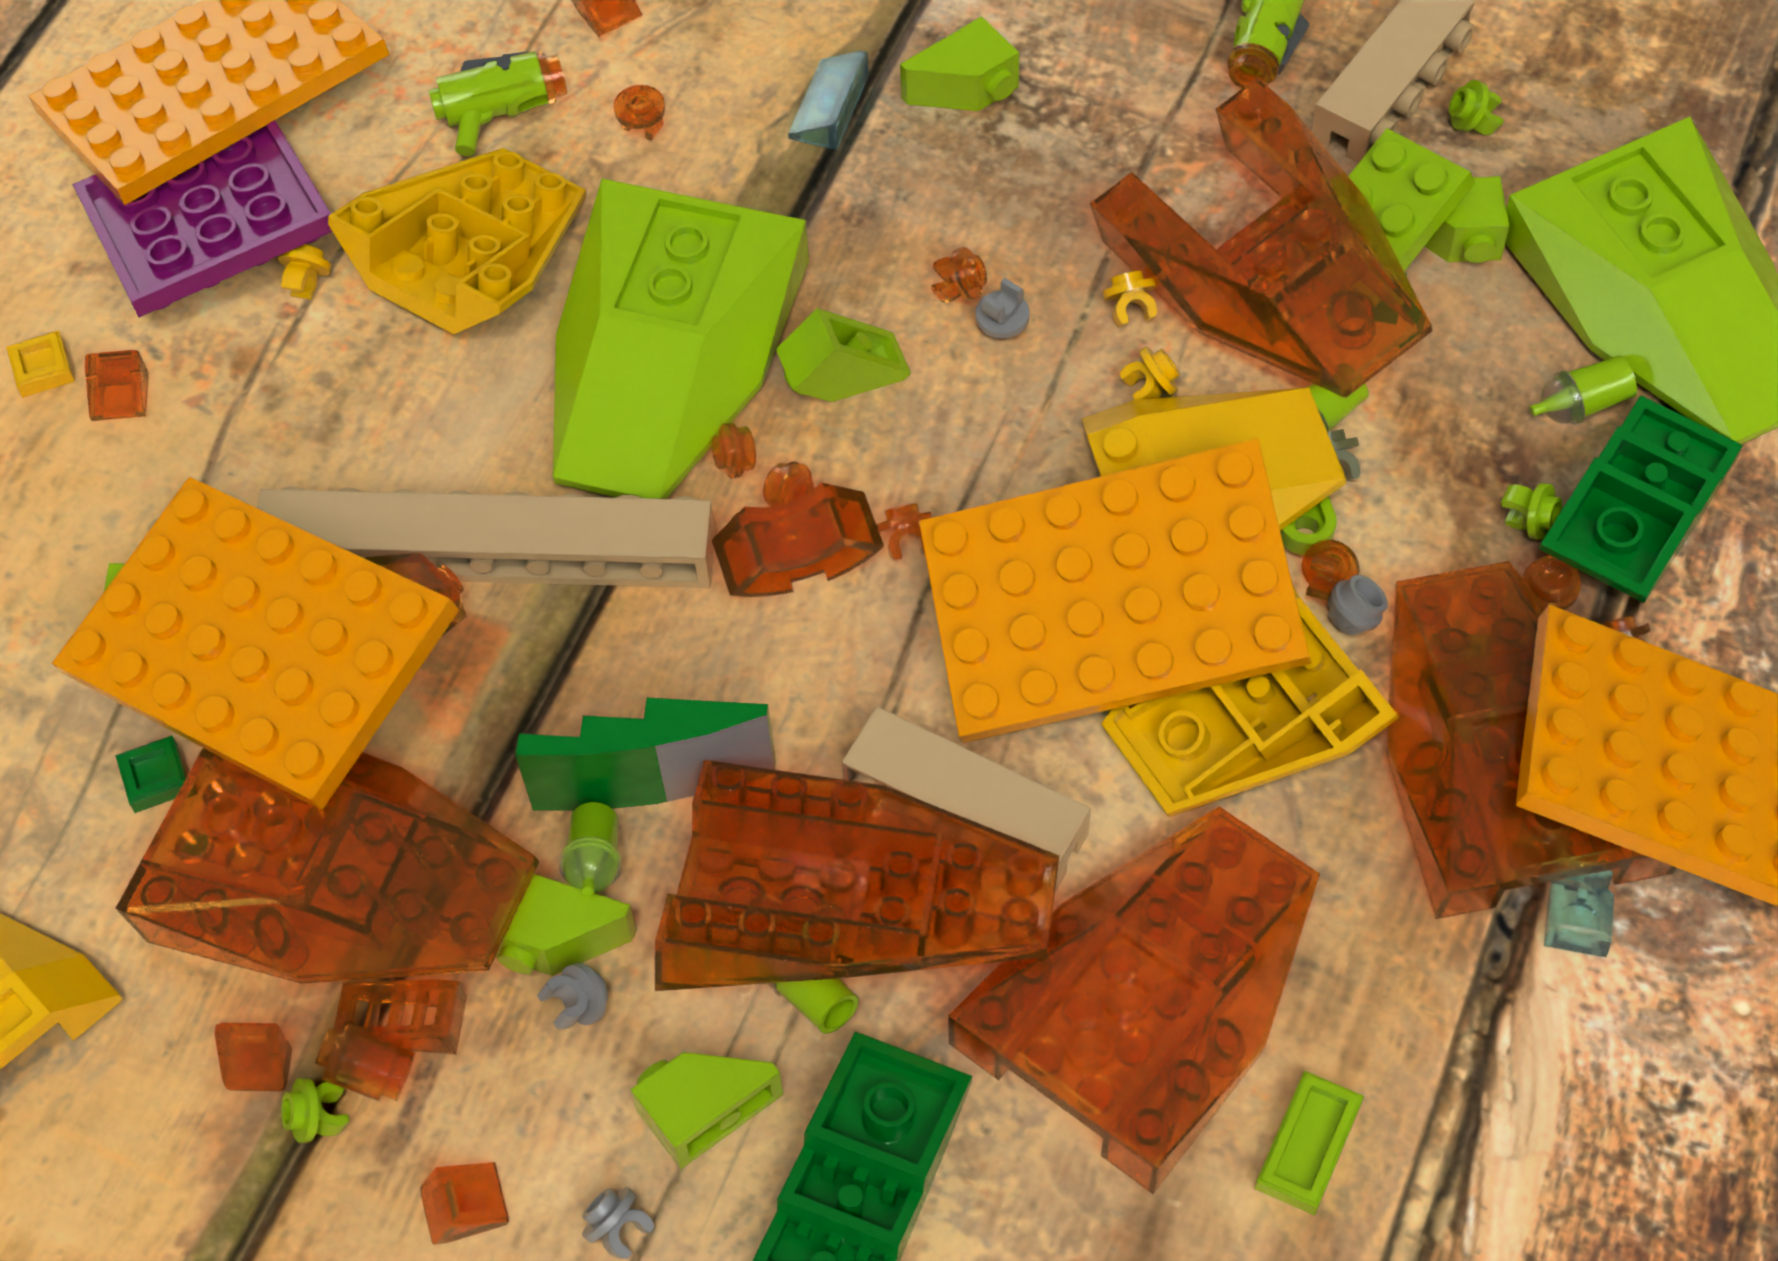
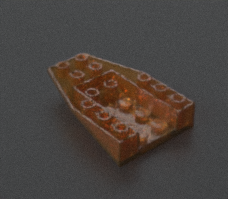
[1386,561,1677,919]
[115,748,539,984]
[655,760,1059,991]
[948,806,1320,1194]

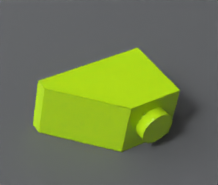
[900,16,1019,111]
[1424,176,1510,263]
[776,308,911,402]
[487,868,637,976]
[630,1052,784,1169]

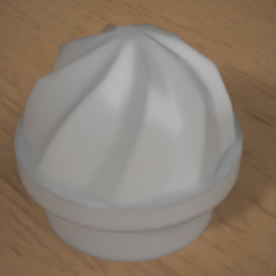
[1327,575,1388,635]

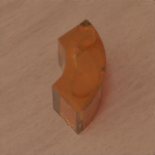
[712,482,884,597]

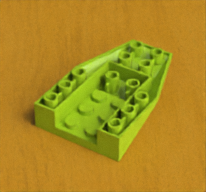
[1505,117,1778,444]
[553,178,809,499]

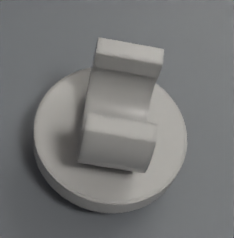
[975,278,1029,338]
[537,963,608,1029]
[582,1187,655,1259]

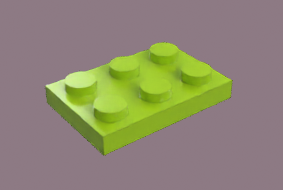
[1288,128,1475,308]

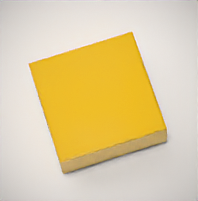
[6,330,75,398]

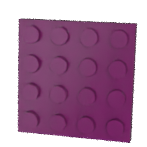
[72,120,332,317]

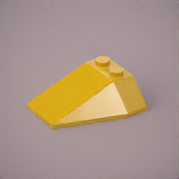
[1081,387,1347,531]
[1101,586,1399,817]

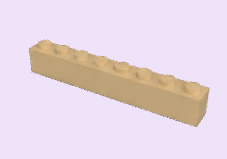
[257,487,716,588]

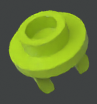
[1449,80,1504,135]
[1501,482,1563,540]
[281,1078,349,1143]

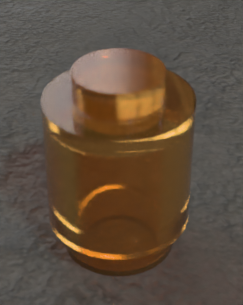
[315,1020,416,1101]

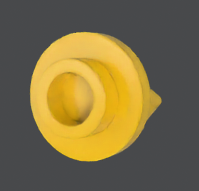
[278,244,332,300]
[1102,271,1157,327]
[1119,346,1181,400]

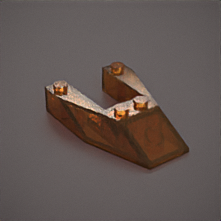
[1090,78,1433,398]

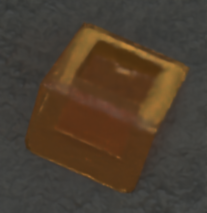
[571,0,643,38]
[85,350,149,421]
[214,1022,292,1092]
[420,1162,509,1245]

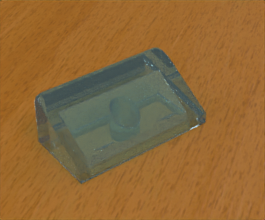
[788,51,869,150]

